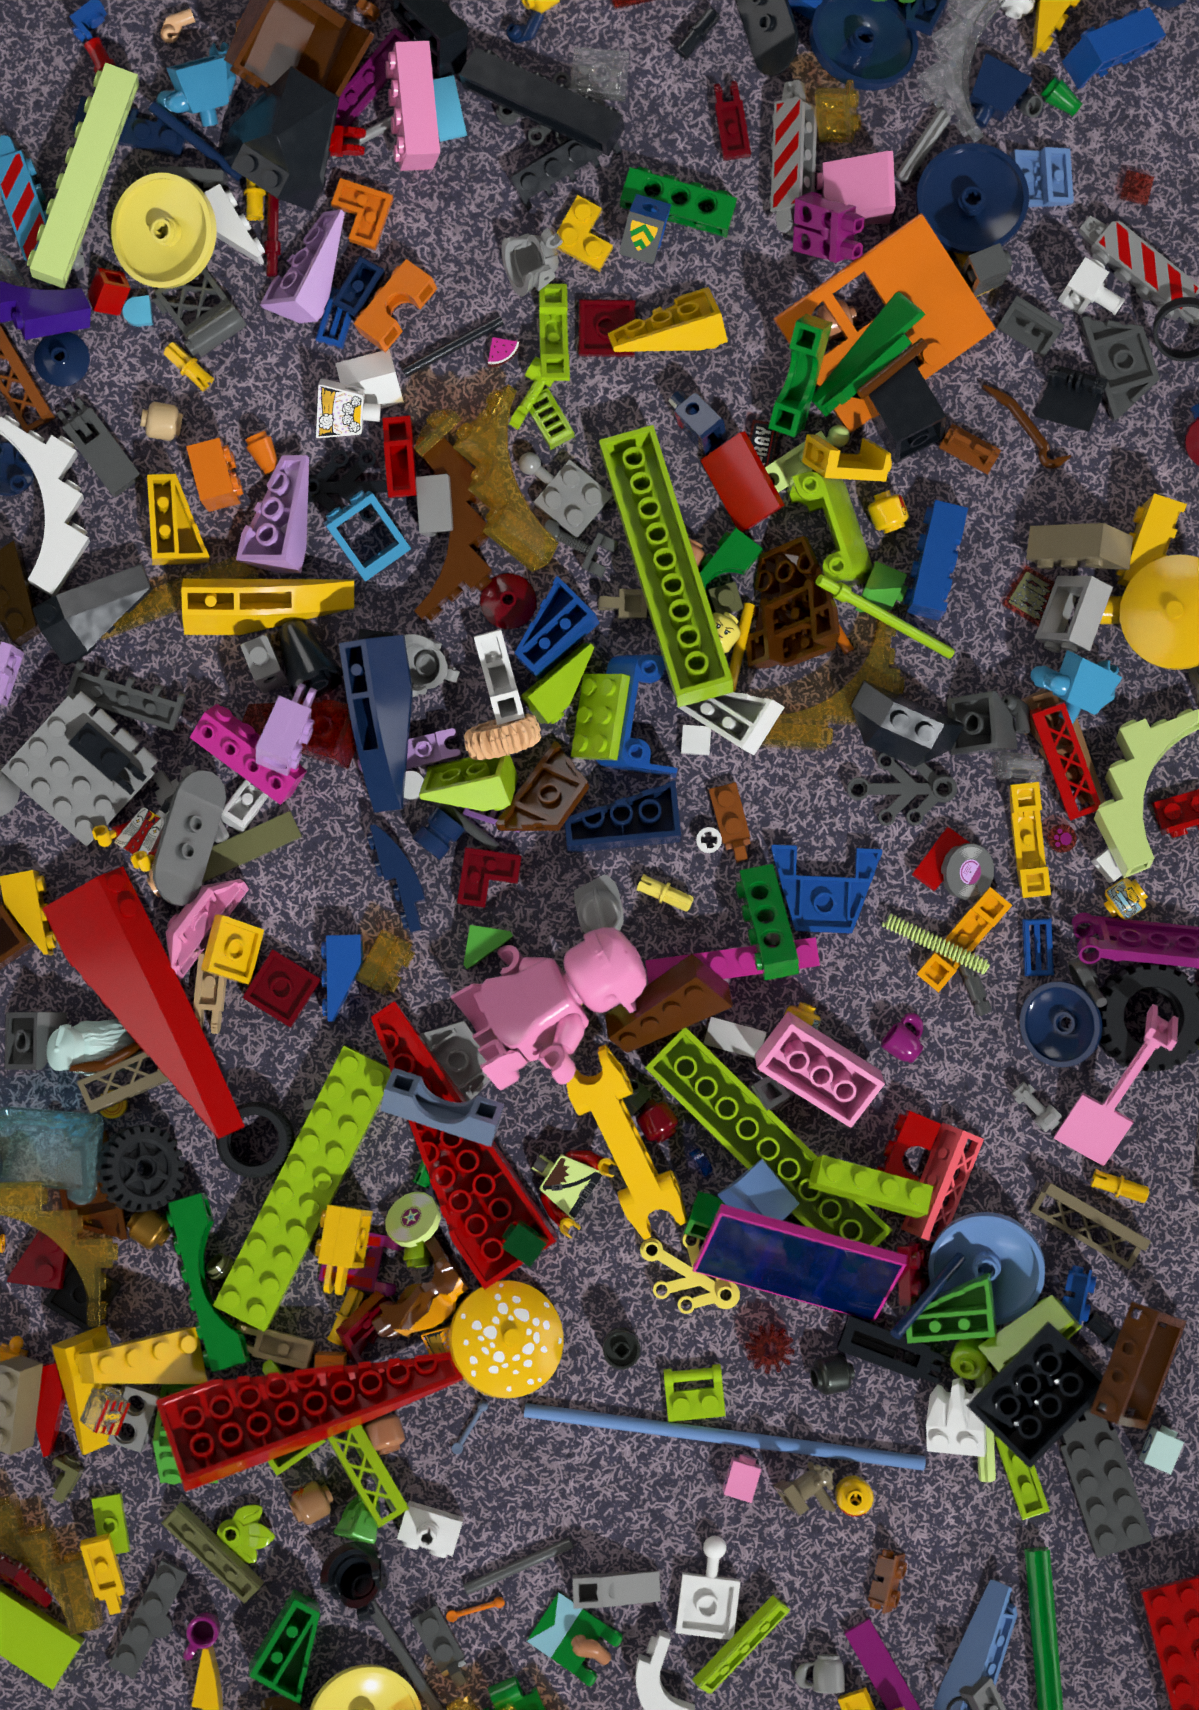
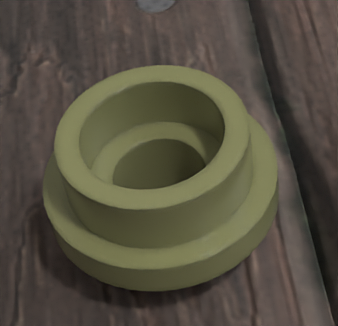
[206,1253,233,1281]

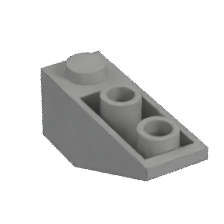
[573,1571,661,1609]

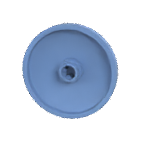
[928,1212,1045,1325]

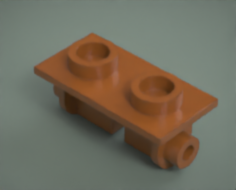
[939,423,1001,475]
[868,1549,907,1614]

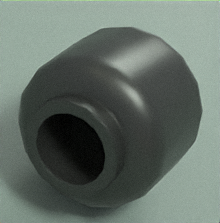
[810,1354,855,1395]

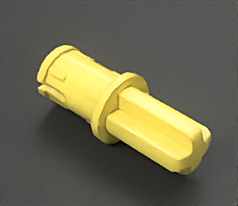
[637,874,694,912]

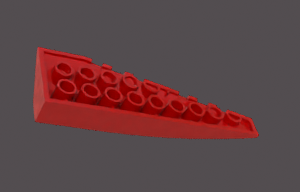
[42,866,245,1139]
[371,1001,559,1290]
[155,1352,463,1492]

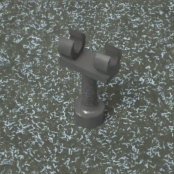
[539,519,618,578]

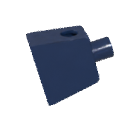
[968,53,1033,128]

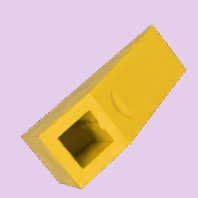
[1032,0,1081,58]
[0,870,57,956]

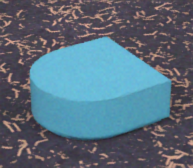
[123,295,153,327]

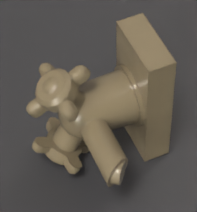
[773,1461,837,1516]

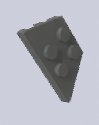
[1080,316,1160,422]

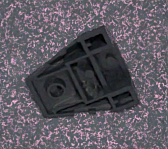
[219,66,339,211]

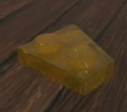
[414,409,462,457]

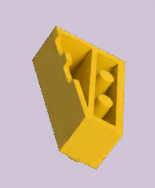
[147,474,210,565]
[1116,493,1187,587]

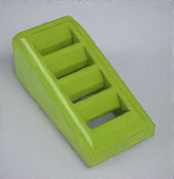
[529,388,575,450]

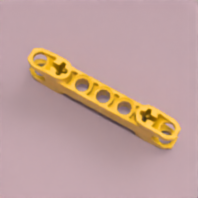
[566,1045,688,1240]

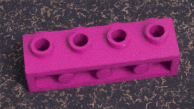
[190,704,308,805]

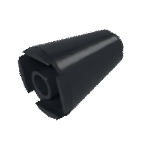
[278,620,344,701]

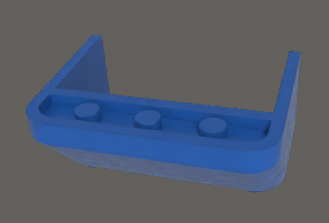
[596,654,678,778]

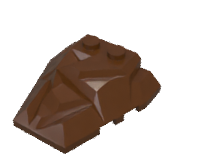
[746,536,840,669]

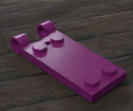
[1072,912,1199,969]

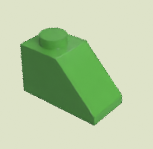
[855,561,908,612]

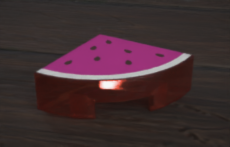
[488,337,520,367]

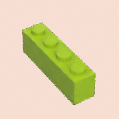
[808,1155,933,1218]

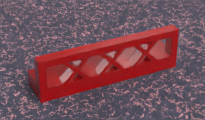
[1030,702,1101,820]

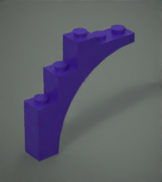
[0,281,91,340]

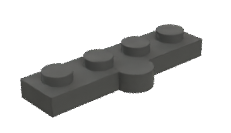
[108,1559,188,1679]

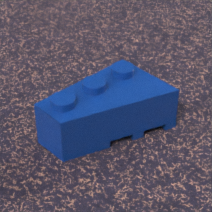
[1062,7,1166,90]
[515,576,599,680]

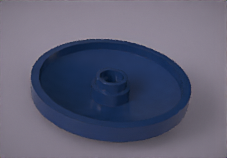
[809,0,918,91]
[916,143,1029,255]

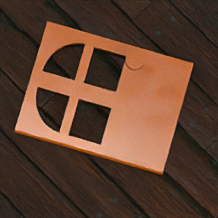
[773,213,996,433]

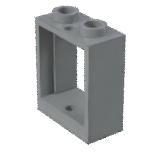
[1035,576,1113,654]

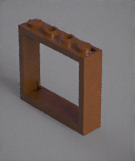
[1090,1301,1187,1430]

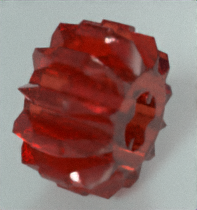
[745,1323,794,1374]

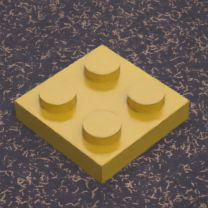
[201,914,264,985]

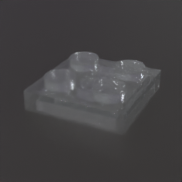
[570,47,630,102]

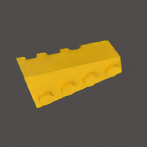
[76,1327,207,1384]

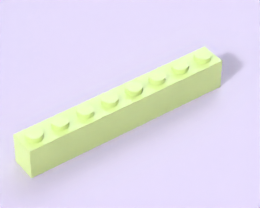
[27,63,139,289]

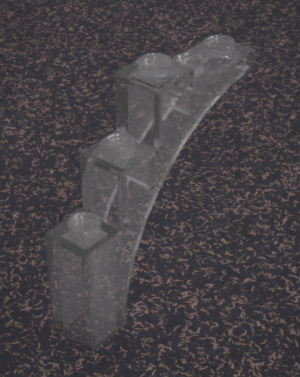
[916,0,1006,143]

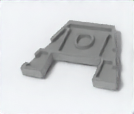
[378,1020,489,1101]

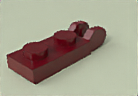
[713,81,751,161]

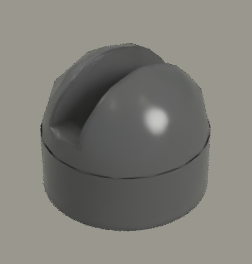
[1018,93,1043,118]

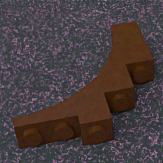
[414,434,493,623]

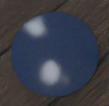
[0,442,35,496]

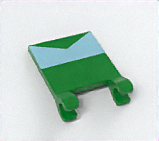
[527,1592,623,1687]

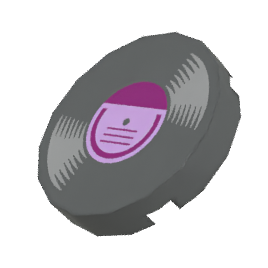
[941,843,994,900]

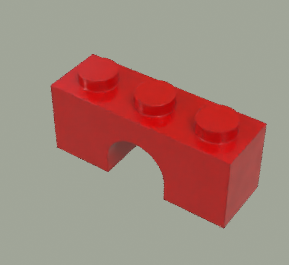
[876,1110,941,1182]

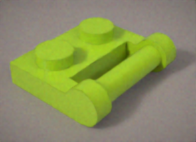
[663,1364,726,1422]

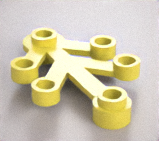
[640,1234,740,1314]

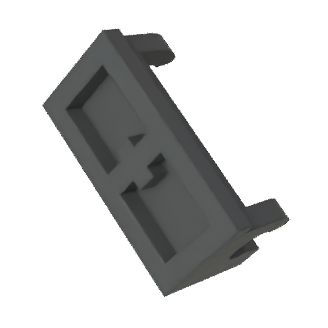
[997,296,1065,358]

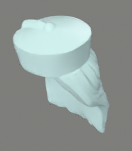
[46,1019,141,1076]

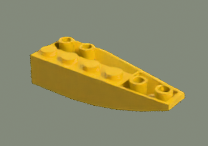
[181,579,354,635]

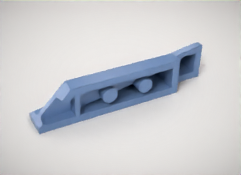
[933,1580,1018,1710]

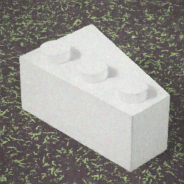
[676,692,785,755]

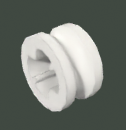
[696,827,722,853]

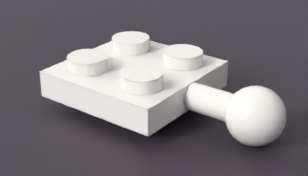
[675,1536,740,1640]

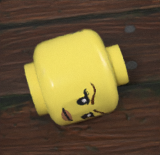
[712,612,741,653]

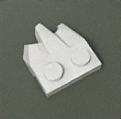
[926,1377,986,1457]

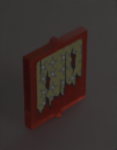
[1002,565,1055,627]

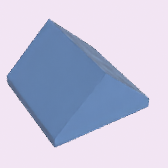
[718,1158,799,1240]

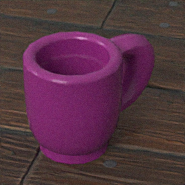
[881,1013,924,1063]
[183,1612,220,1661]

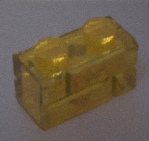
[355,929,415,996]

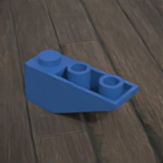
[321,935,363,1022]

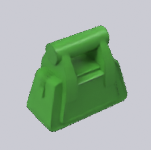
[334,1494,380,1544]

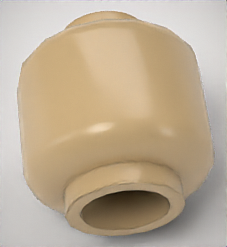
[140,402,183,441]

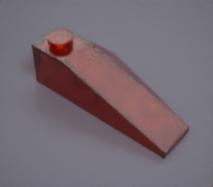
[242,700,357,769]

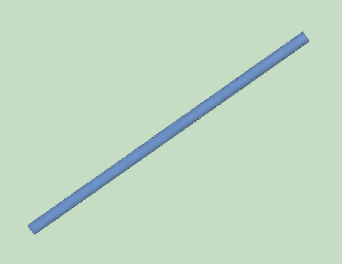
[524,1403,926,1471]

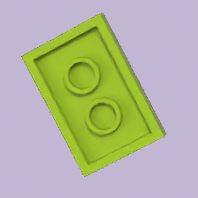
[571,674,630,760]

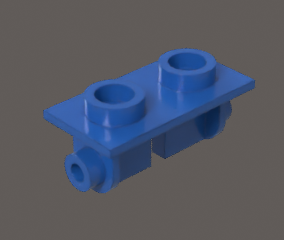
[1062,1265,1097,1324]

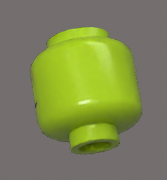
[950,1338,990,1380]

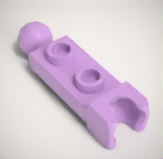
[358,728,462,772]

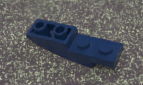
[367,824,427,934]

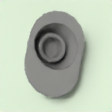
[574,874,624,933]

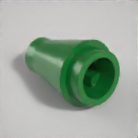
[1040,76,1083,117]

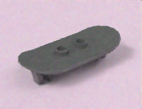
[152,770,226,906]

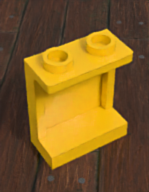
[802,434,892,482]

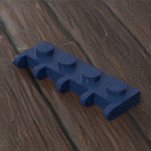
[72,95,190,159]

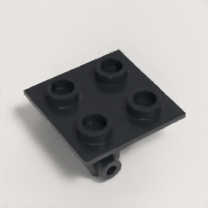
[1036,365,1108,432]

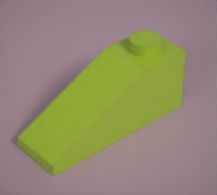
[520,643,594,724]

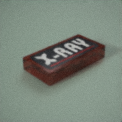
[749,419,779,477]

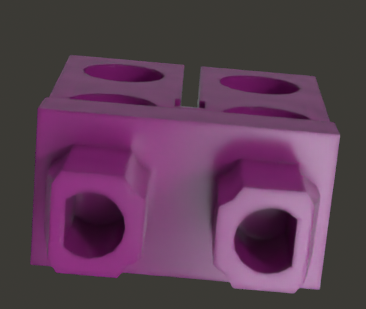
[793,192,864,263]

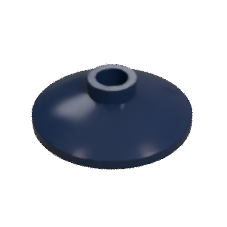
[34,332,90,387]

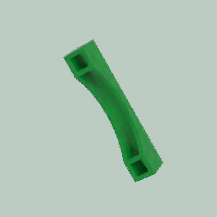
[166,1193,251,1372]

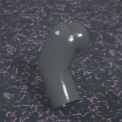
[1001,695,1030,734]

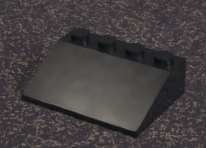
[966,1321,1104,1468]

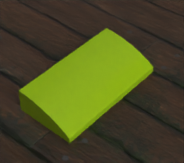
[0,1584,85,1690]

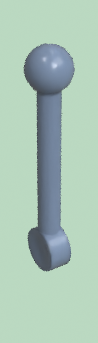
[452,1400,488,1454]

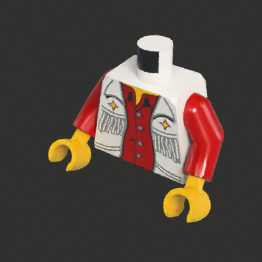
[92,800,171,871]

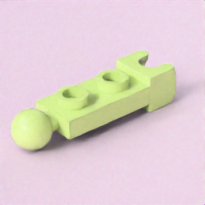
[765,425,850,493]

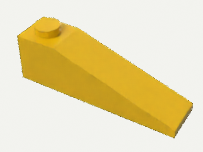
[608,287,728,352]
[51,1324,112,1455]

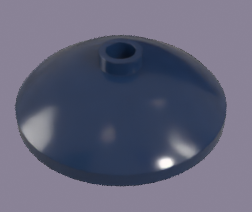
[1020,981,1102,1067]

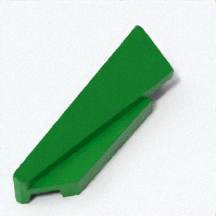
[812,292,926,417]

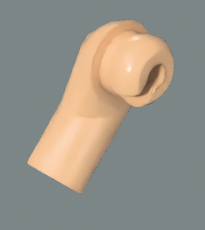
[160,8,195,43]

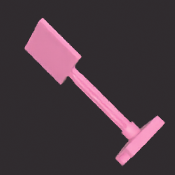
[1054,1004,1178,1166]

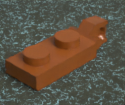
[708,782,751,863]

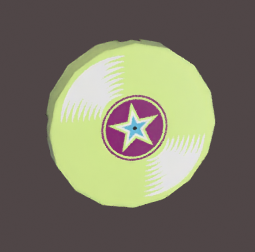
[385,1192,441,1247]

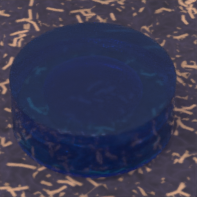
[688,1148,713,1177]

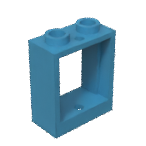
[323,490,411,582]

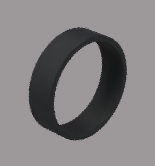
[1153,297,1199,362]

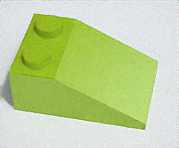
[419,755,518,811]

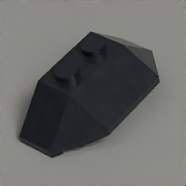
[851,680,964,767]

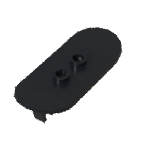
[736,0,799,77]

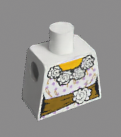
[316,379,381,438]

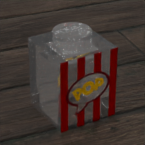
[80,1387,130,1436]

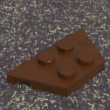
[495,741,590,831]
[55,1130,129,1240]

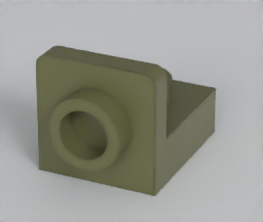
[52,1453,85,1503]

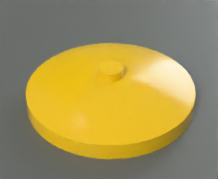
[1120,555,1199,670]

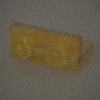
[815,80,861,143]

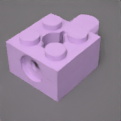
[256,683,317,776]

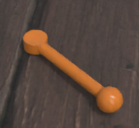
[446,1597,505,1622]

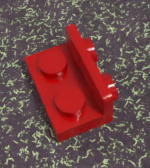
[1152,789,1199,839]

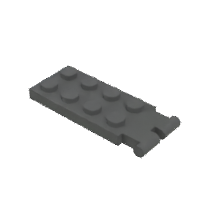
[1059,1402,1152,1558]

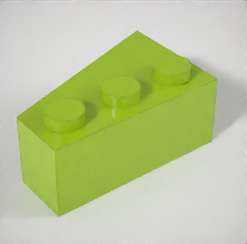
[978,1295,1082,1372]

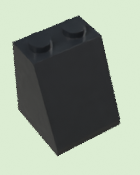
[864,361,946,464]

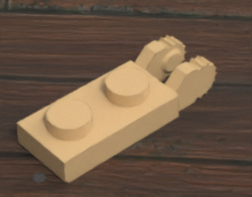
[193,952,227,1034]
[236,1323,316,1369]

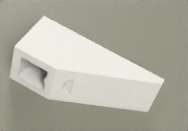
[204,184,265,265]

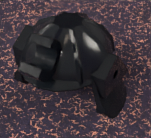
[320,1541,389,1622]

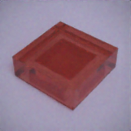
[1119,170,1154,206]

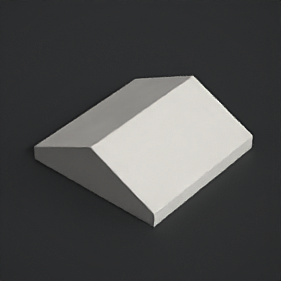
[335,349,404,409]

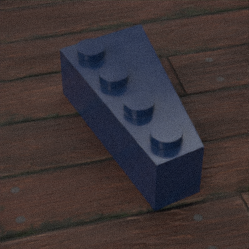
[565,780,681,853]

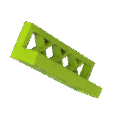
[327,1425,409,1528]

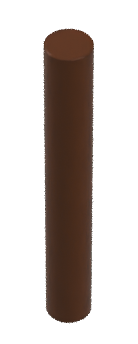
[856,338,928,399]

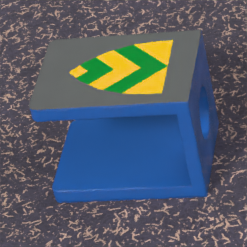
[619,194,672,264]

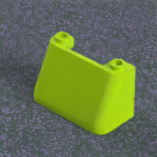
[787,471,872,587]

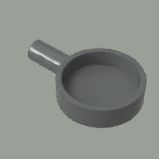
[1068,957,1107,1007]

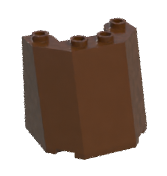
[224,0,375,97]

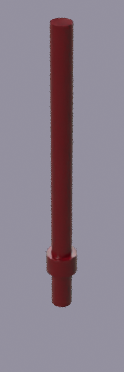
[264,193,281,277]

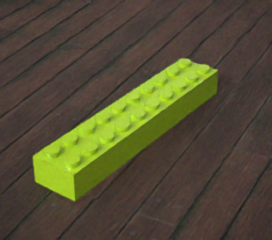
[599,425,733,708]
[644,1028,892,1272]
[213,1045,391,1332]

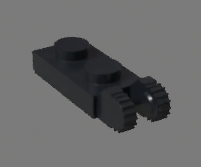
[68,722,147,795]

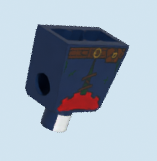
[669,390,727,457]

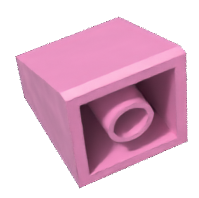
[816,151,896,224]

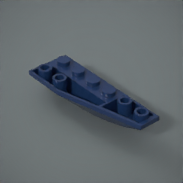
[339,635,413,813]

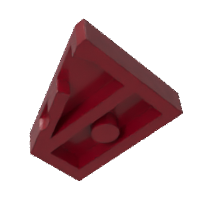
[7,1228,72,1289]
[336,1290,386,1365]

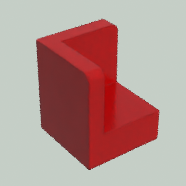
[87,267,131,316]

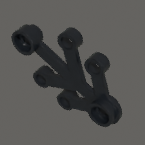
[308,449,403,524]

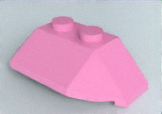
[166,879,249,980]

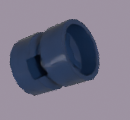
[412,807,465,861]

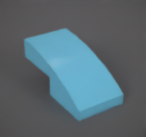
[433,75,467,142]

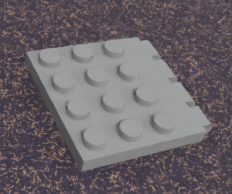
[0,691,159,847]

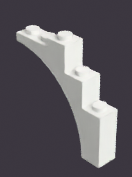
[0,415,90,597]

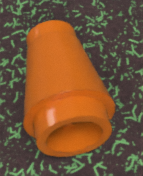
[245,431,278,475]

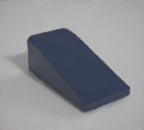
[332,256,385,318]

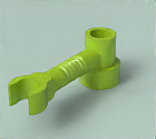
[509,357,554,430]

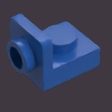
[69,0,107,43]

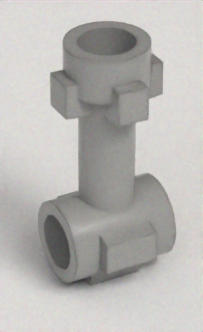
[1012,1082,1062,1133]

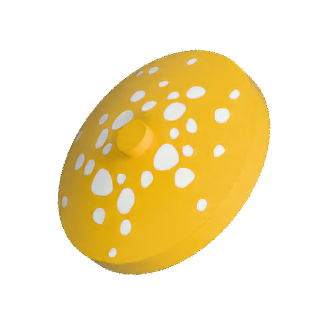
[449,1280,564,1399]

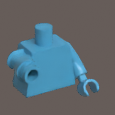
[157,42,236,127]
[1031,650,1122,724]

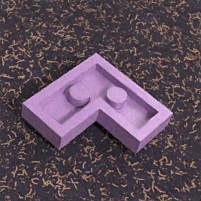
[0,641,24,706]

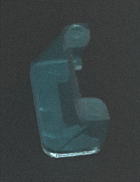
[0,1107,104,1204]

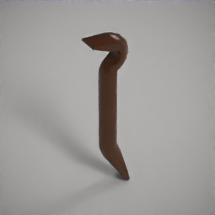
[982,385,1071,469]
[68,1042,142,1072]

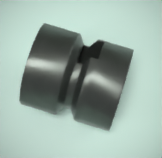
[603,1327,641,1370]

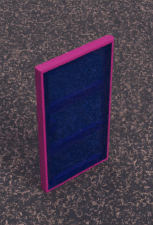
[692,1204,907,1322]

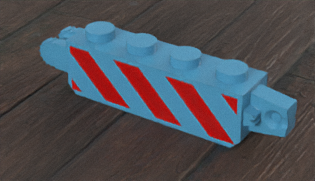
[0,134,53,286]

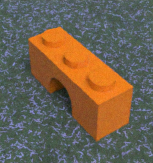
[354,259,438,353]

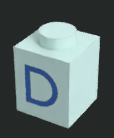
[1138,1425,1184,1475]

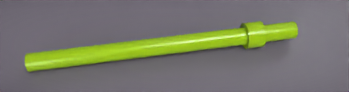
[815,574,955,659]

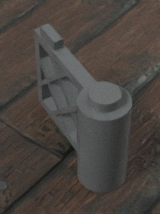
[153,268,247,358]

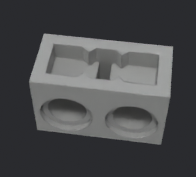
[106,1384,161,1452]

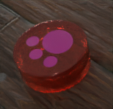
[1047,824,1077,853]

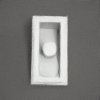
[221,779,268,833]
[703,1017,767,1058]

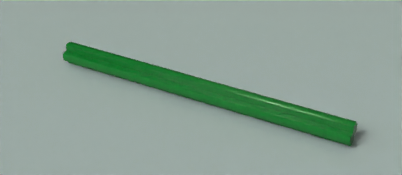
[1024,1547,1064,1710]

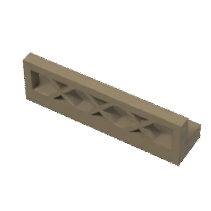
[77,1052,170,1115]
[1030,1182,1151,1269]

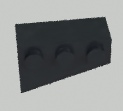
[391,0,469,79]

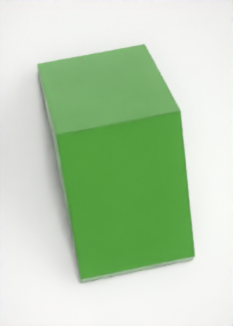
[464,925,514,970]

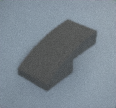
[751,1076,796,1111]

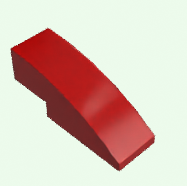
[382,415,417,498]

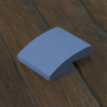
[1010,147,1074,207]

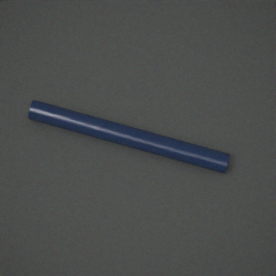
[148,101,243,182]
[891,1252,966,1339]

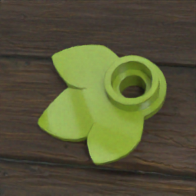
[217,1504,275,1563]

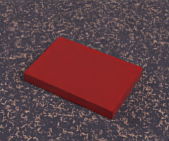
[700,431,785,533]

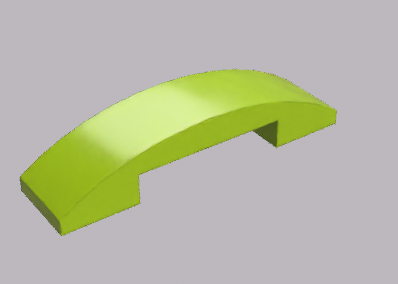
[539,284,570,381]

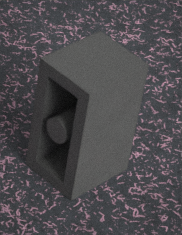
[960,243,1012,296]

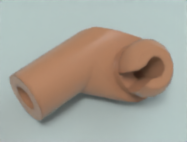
[571,1635,611,1665]

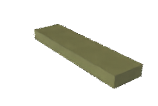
[202,811,303,883]
[161,1502,264,1603]

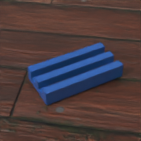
[315,287,353,349]
[1022,919,1054,976]

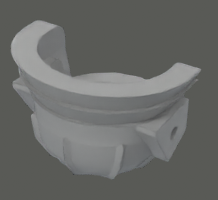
[501,228,563,297]
[405,634,460,697]

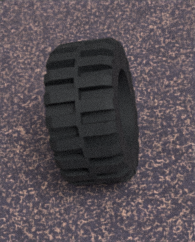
[1098,963,1199,1072]

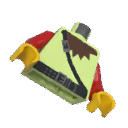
[531,1150,617,1239]

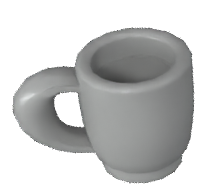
[794,1654,845,1693]

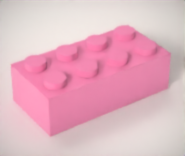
[385,41,440,171]
[754,1011,885,1128]

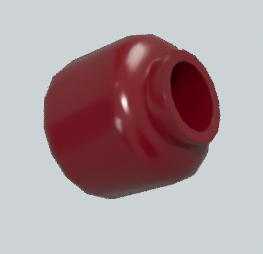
[636,1099,679,1144]

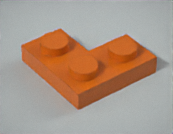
[331,178,394,250]

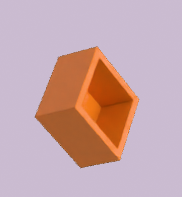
[186,438,244,512]

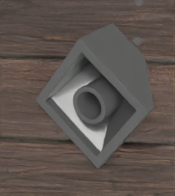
[947,691,1017,755]
[5,1012,68,1070]

